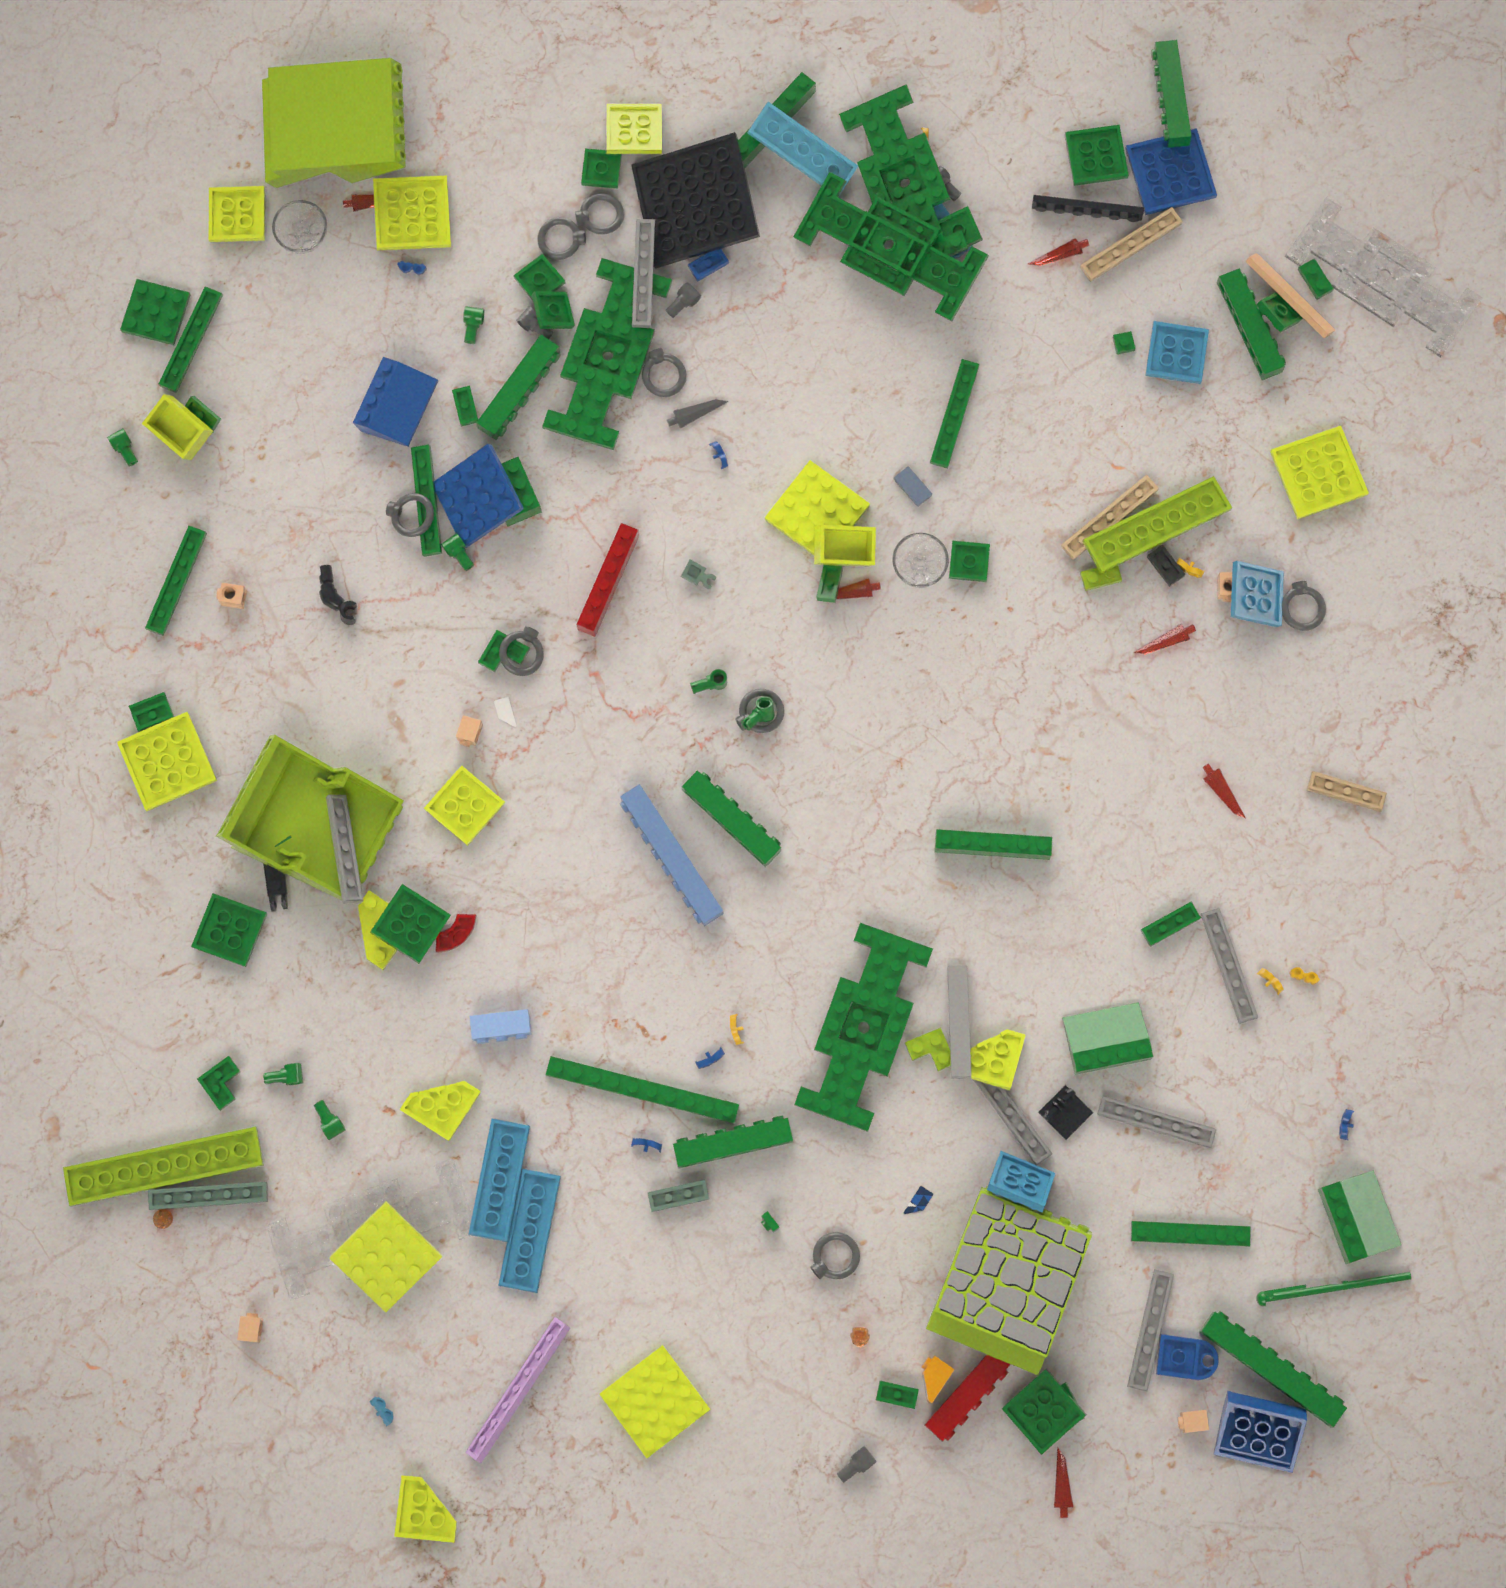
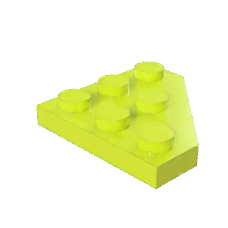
[358,890,397,970]
[970,1029,1026,1091]
[400,1081,481,1141]
[394,1475,457,1543]

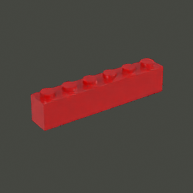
[576,523,639,637]
[924,1354,1014,1442]

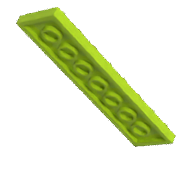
[1082,476,1232,573]

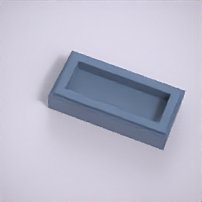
[894,466,932,507]

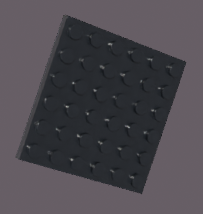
[631,132,760,269]

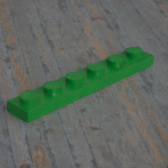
[158,286,223,393]
[930,359,980,469]
[411,444,442,557]
[145,525,207,636]
[1131,1221,1251,1247]

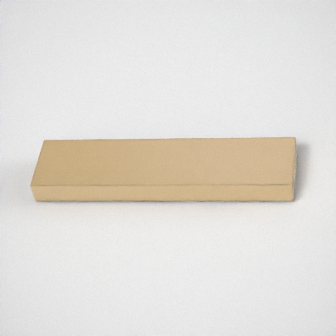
[1307,771,1387,812]

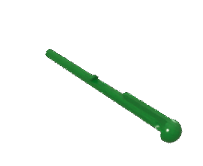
[1256,1272,1411,1306]

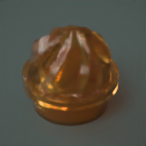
[153,1209,173,1229]
[850,1327,870,1347]

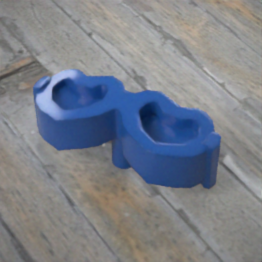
[397,261,427,275]
[709,441,728,469]
[695,1047,725,1069]
[1339,1109,1354,1140]
[631,1138,662,1153]

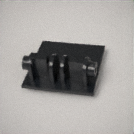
[1038,1085,1093,1140]

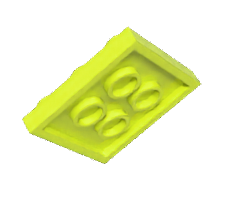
[607,104,662,154]
[208,186,265,242]
[424,765,505,846]

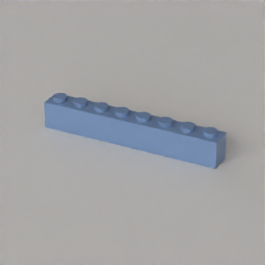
[619,784,724,927]

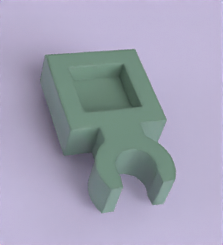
[680,559,716,589]

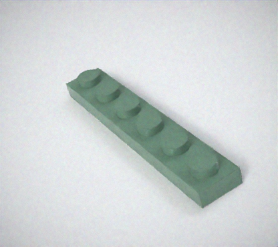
[148,1182,268,1210]

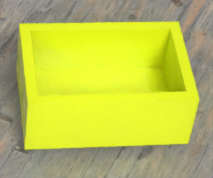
[142,394,213,460]
[814,525,876,567]

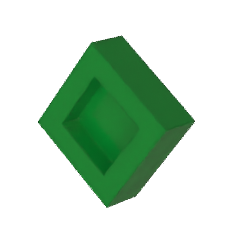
[1113,331,1136,354]
[761,1211,780,1233]

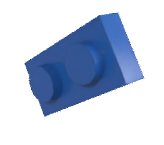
[688,249,729,282]

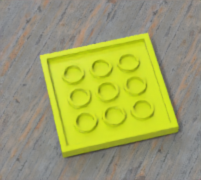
[373,175,451,251]
[1270,426,1369,520]
[765,460,870,555]
[117,712,217,811]
[329,1201,442,1312]
[599,1345,711,1458]

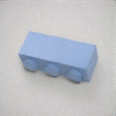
[470,1009,532,1044]

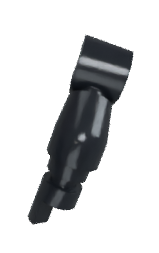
[319,565,357,625]

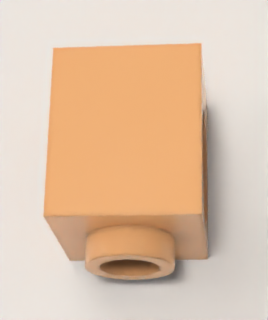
[1217,572,1232,602]
[216,583,247,609]
[456,715,483,747]
[237,1313,263,1343]
[1178,1410,1209,1433]

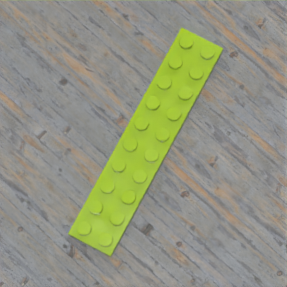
[63,1126,264,1206]

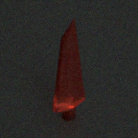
[343,194,374,212]
[1028,238,1089,266]
[837,578,881,599]
[1134,624,1196,654]
[1203,763,1246,819]
[1054,1447,1073,1518]

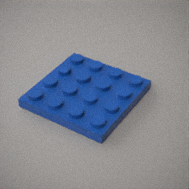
[1125,128,1217,215]
[434,444,524,548]

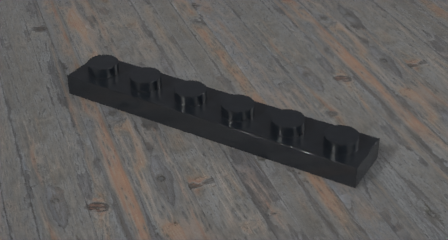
[1031,195,1144,222]

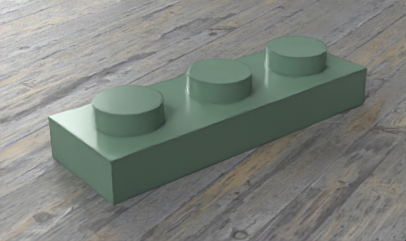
[647,1180,709,1212]

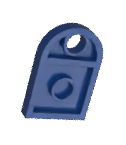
[1156,1334,1219,1380]

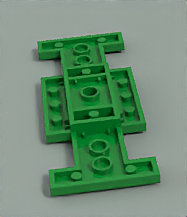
[839,84,969,256]
[793,172,989,322]
[542,258,672,450]
[794,923,933,1132]

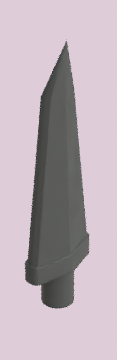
[667,399,729,428]

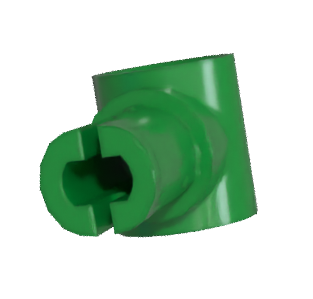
[463,306,485,344]
[107,428,138,467]
[441,533,474,571]
[690,669,727,694]
[741,697,775,731]
[263,1063,303,1085]
[314,1100,346,1140]

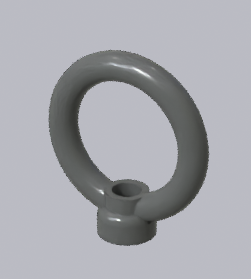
[575,193,624,234]
[537,217,586,260]
[642,348,686,397]
[386,493,434,537]
[1282,581,1326,631]
[499,626,544,676]
[735,689,784,733]
[810,1232,860,1279]

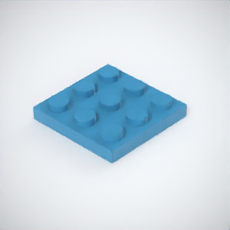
[1145,321,1209,384]
[1230,561,1284,627]
[987,1151,1055,1212]

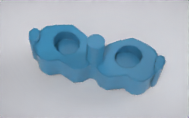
[370,1397,393,1427]

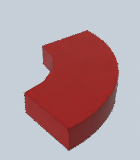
[436,914,477,953]

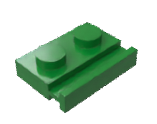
[129,692,174,732]

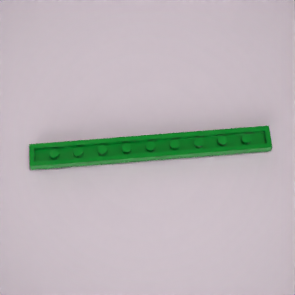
[545,1056,739,1124]

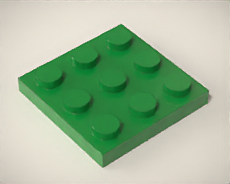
[1065,124,1129,186]
[120,279,191,345]
[370,884,451,964]
[191,893,267,967]
[1002,1368,1087,1455]

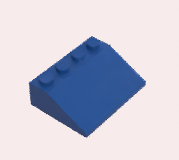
[353,357,438,447]
[1214,1391,1307,1473]

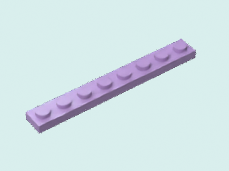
[466,1317,570,1463]

